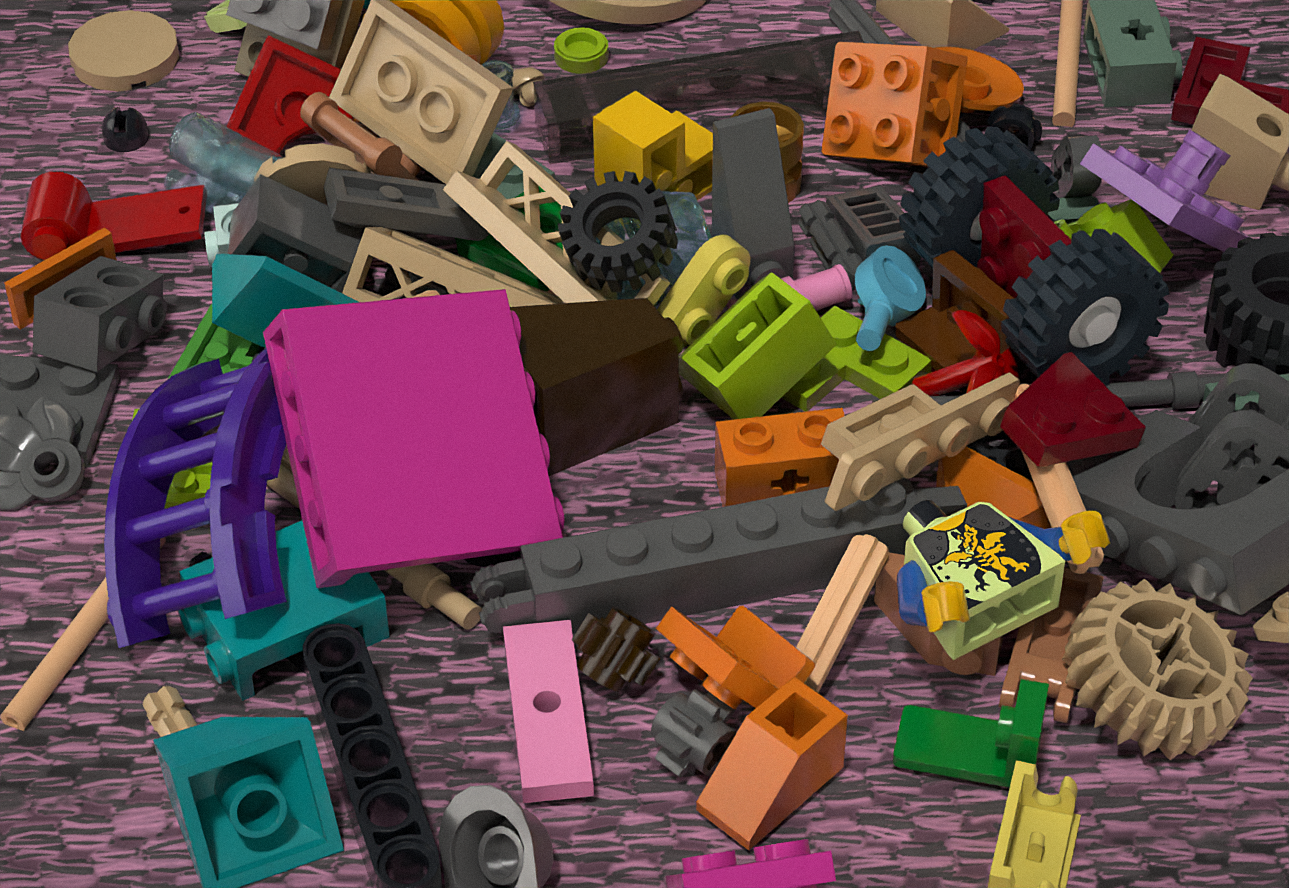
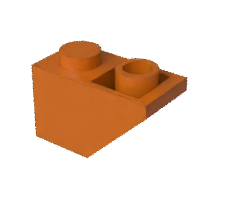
[696,676,848,850]

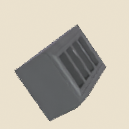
[826,186,921,267]

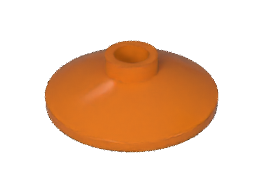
[935,47,1024,113]

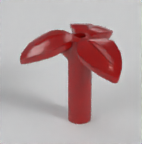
[912,310,1020,396]

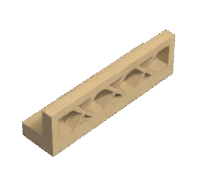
[443,141,671,306]
[342,227,565,307]

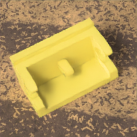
[988,760,1081,888]

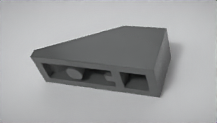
[711,108,795,299]

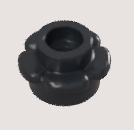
[987,104,1043,150]

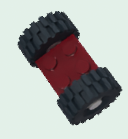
[899,126,1169,386]

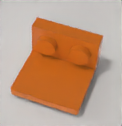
[821,42,968,168]

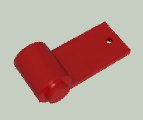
[20,172,207,260]

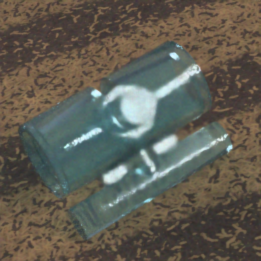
[164,112,285,215]

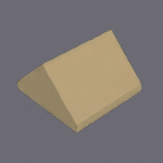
[876,0,1010,50]

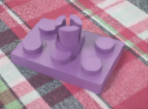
[1080,130,1251,252]

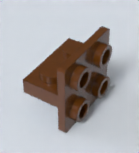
[895,250,1028,394]

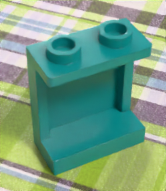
[178,520,390,701]

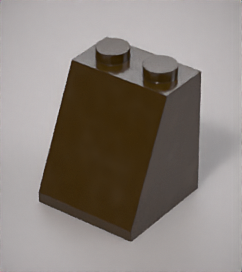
[510,298,683,476]

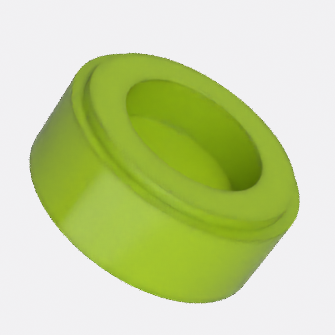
[554,27,609,74]

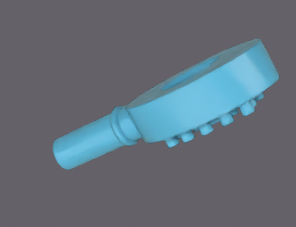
[855,245,926,351]

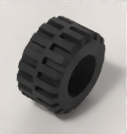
[1203,232,1289,375]

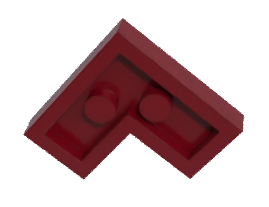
[1171,37,1289,124]

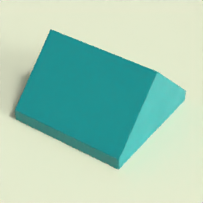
[212,254,359,348]

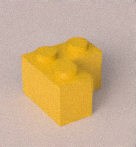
[593,90,713,232]

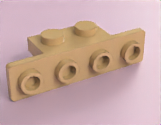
[821,372,1020,511]

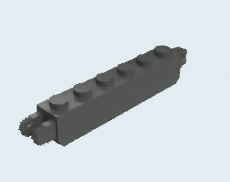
[470,477,967,637]

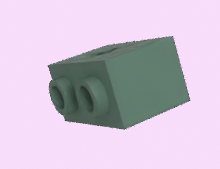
[1083,0,1182,107]

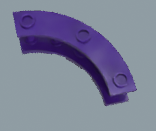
[104,348,287,648]

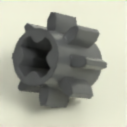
[651,690,737,778]

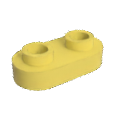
[657,235,751,348]

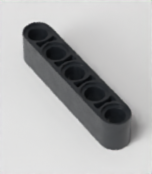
[303,623,442,888]

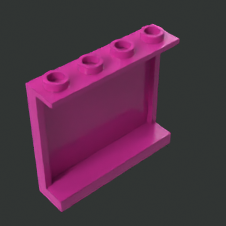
[263,289,564,588]

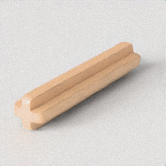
[796,534,889,693]

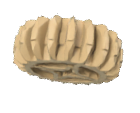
[1062,579,1253,760]

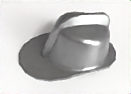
[438,785,554,888]

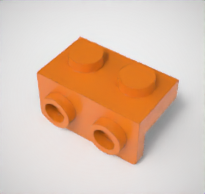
[655,606,815,710]

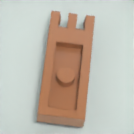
[999,568,1104,723]

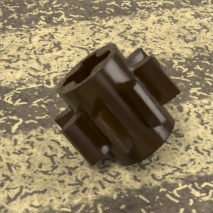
[572,607,660,692]

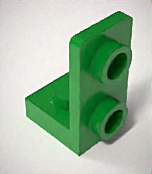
[893,679,1049,788]

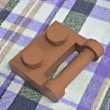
[300,92,421,181]

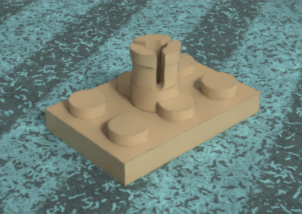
[330,0,514,184]

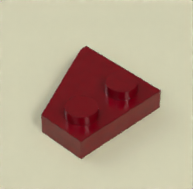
[1000,352,1146,467]

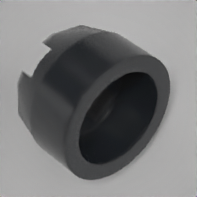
[102,107,149,152]

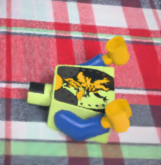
[897,500,1110,660]

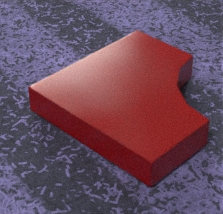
[221,35,354,162]

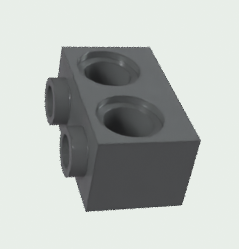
[32,256,167,372]

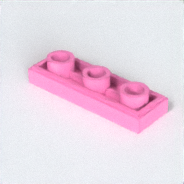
[503,620,594,803]

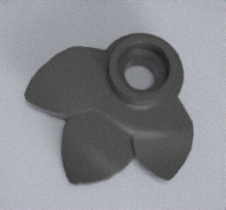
[0,396,85,511]

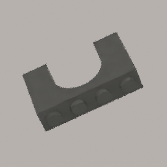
[1067,410,1289,615]

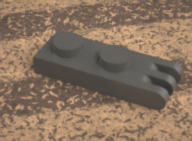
[324,167,489,241]

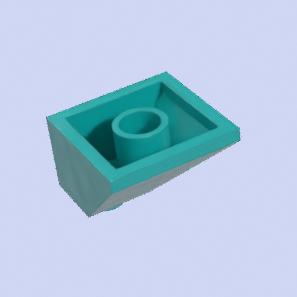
[153,717,344,888]

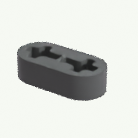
[1051,135,1102,198]

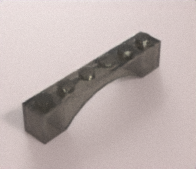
[533,31,865,165]

